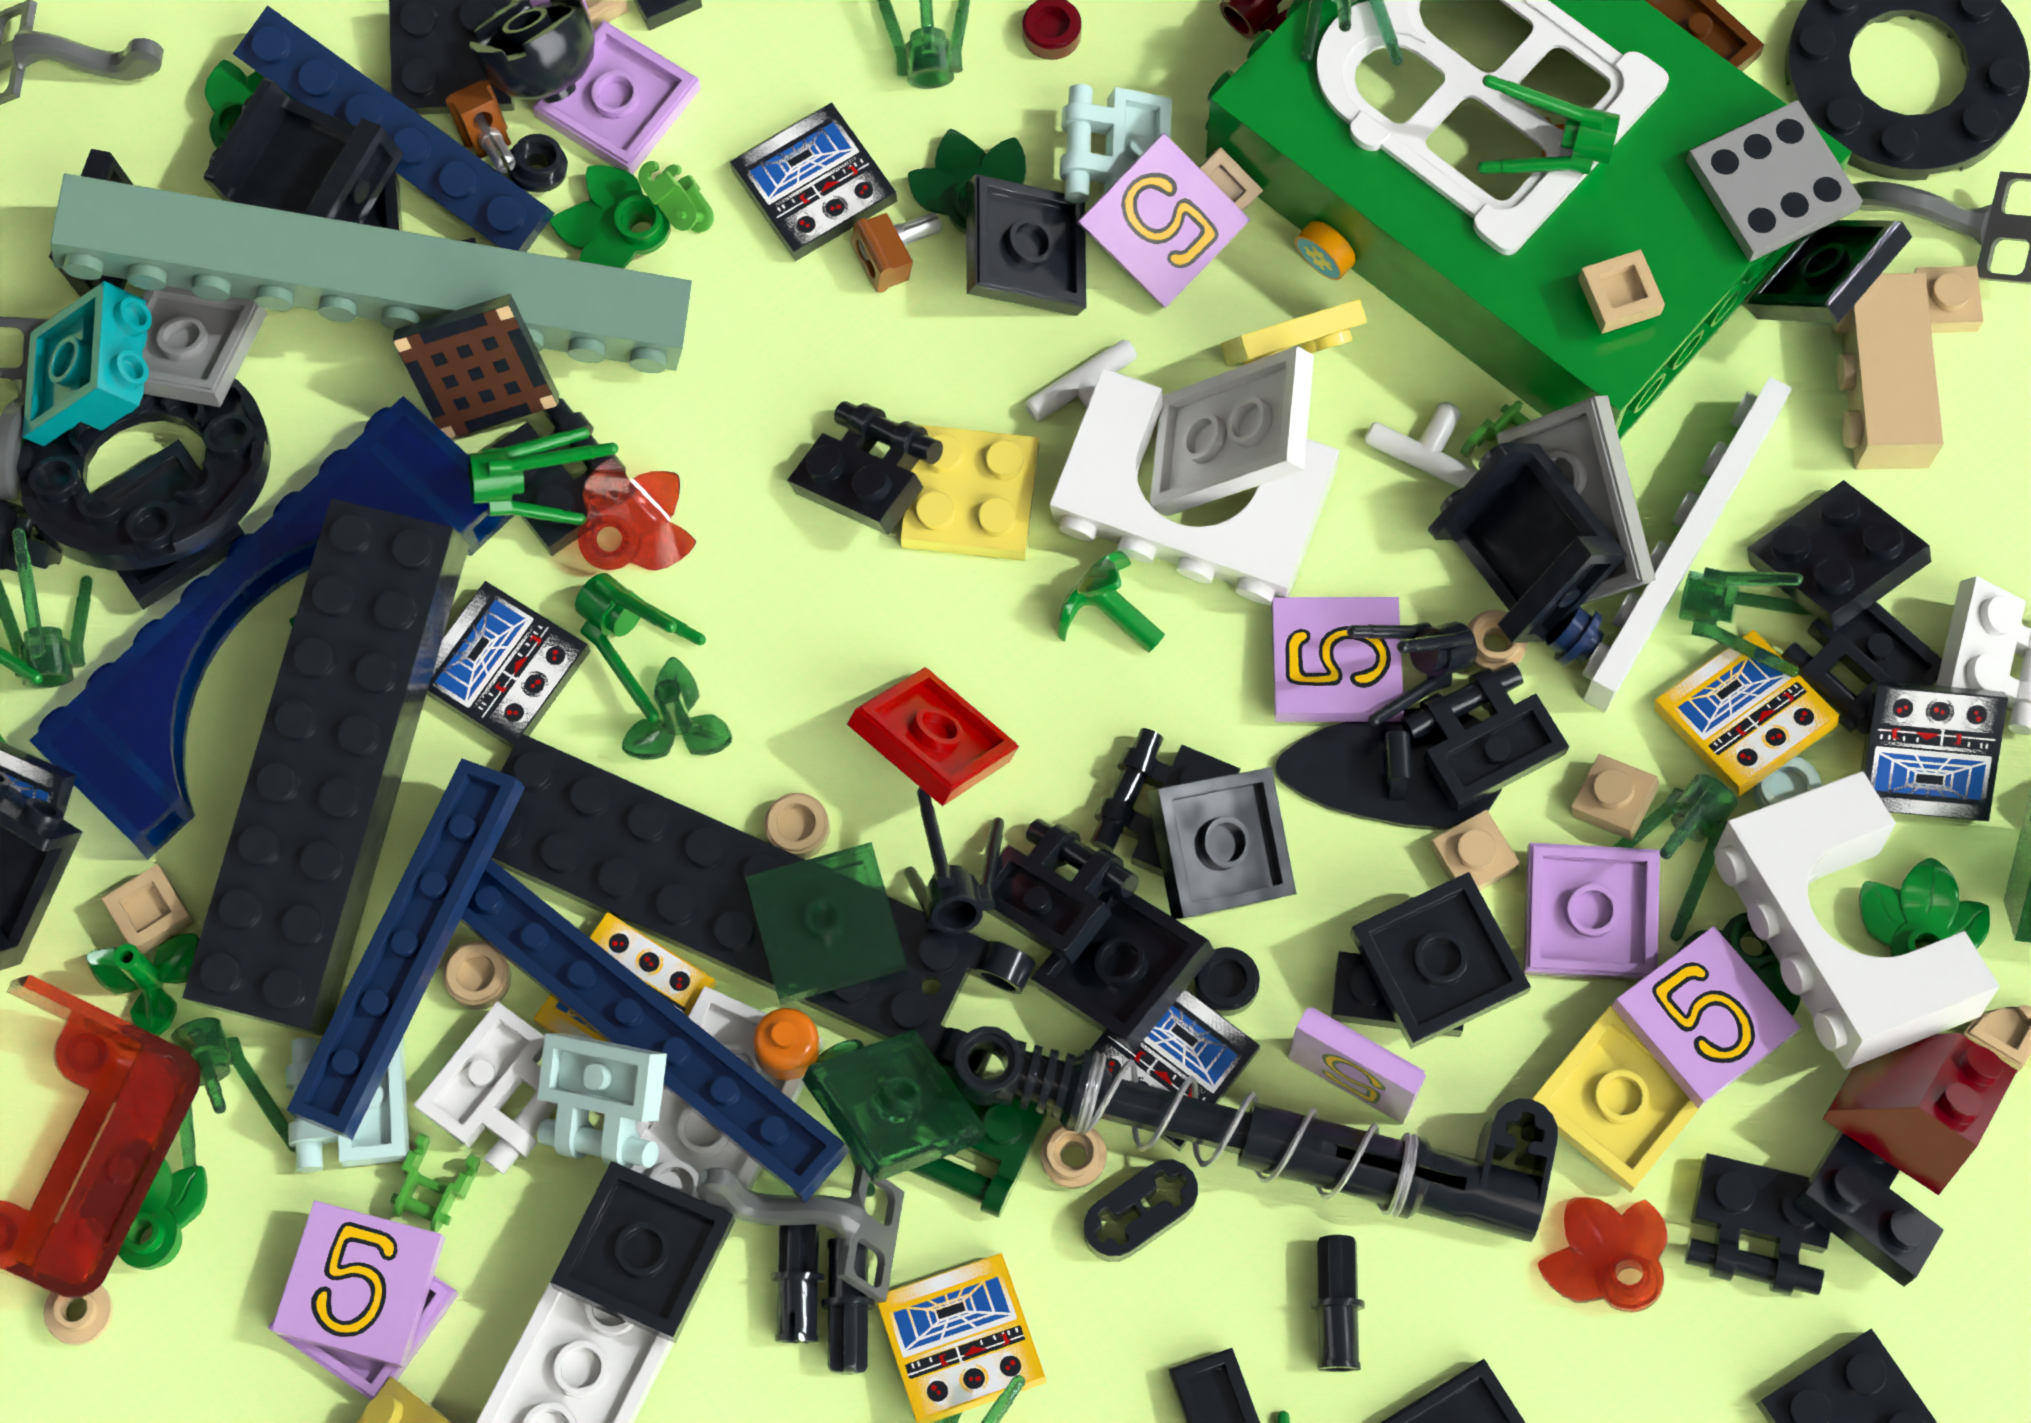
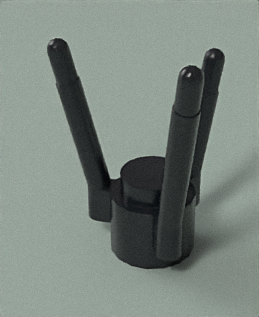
[1347,621,1477,726]
[904,787,1004,934]

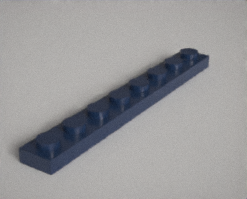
[460,858,850,1203]

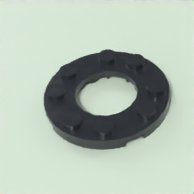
[1785,0,2030,181]
[17,379,271,571]

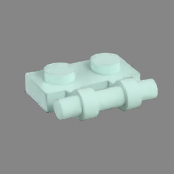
[1059,84,1172,203]
[537,1033,667,1169]
[286,1036,410,1173]

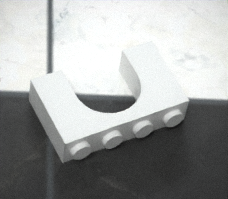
[1050,368,1340,605]
[1713,771,2000,1070]

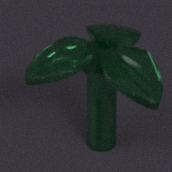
[621,656,733,760]

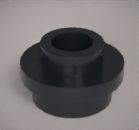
[507,134,568,193]

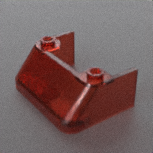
[0,974,201,1298]

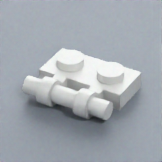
[1936,576,2031,735]
[414,1001,558,1175]

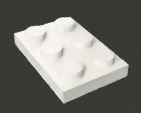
[1150,346,1314,516]

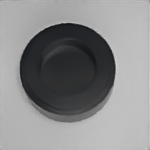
[1194,947,1260,1016]

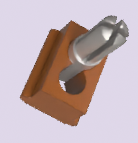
[445,80,516,173]
[850,212,942,293]

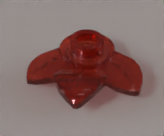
[578,458,696,571]
[1538,1197,1668,1313]

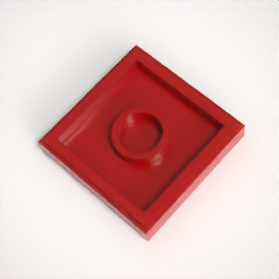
[846,667,1019,807]

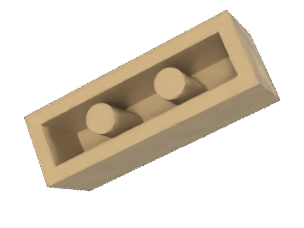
[1831,273,1944,470]

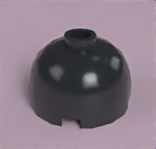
[470,0,595,103]

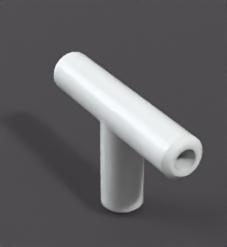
[1025,339,1137,421]
[1364,402,1478,489]

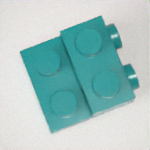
[22,281,152,446]

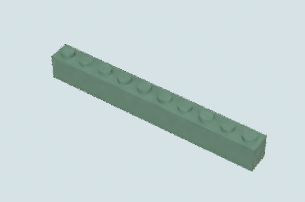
[50,173,692,373]

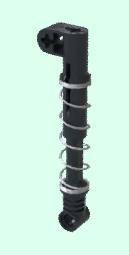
[951,1026,1558,1243]

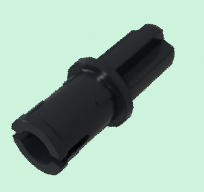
[771,1224,825,1344]
[1311,1234,1365,1372]
[821,1237,875,1375]

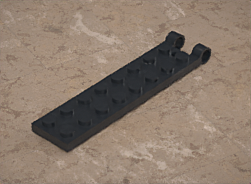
[491,734,1036,1078]

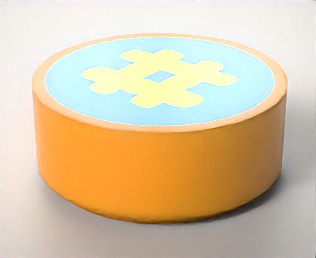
[1295,221,1356,280]

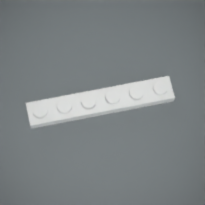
[1582,376,1792,713]

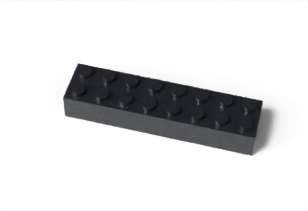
[182,498,469,1037]

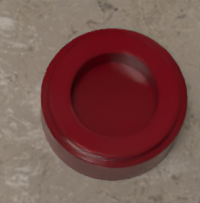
[1022,0,1082,60]

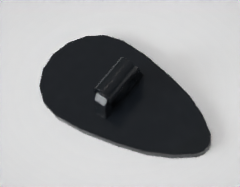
[1275,708,1502,830]

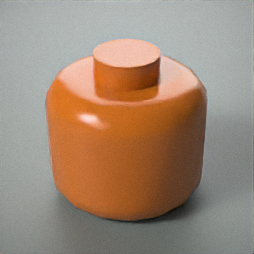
[753,1008,820,1081]

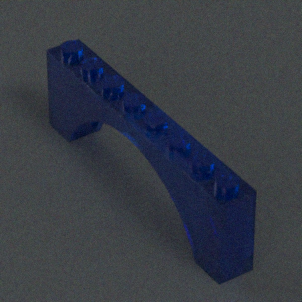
[29,396,515,860]

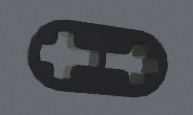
[1084,1159,1198,1262]

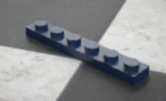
[232,5,555,252]
[287,758,525,1140]

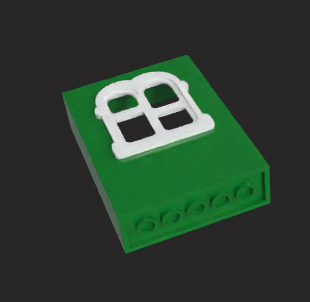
[1205,0,1852,441]

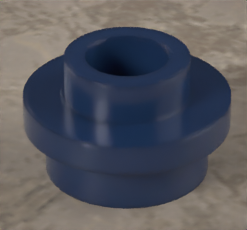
[1546,607,1604,666]

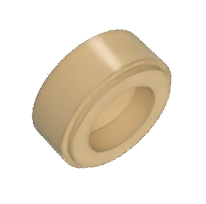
[764,793,830,859]
[443,941,511,1010]

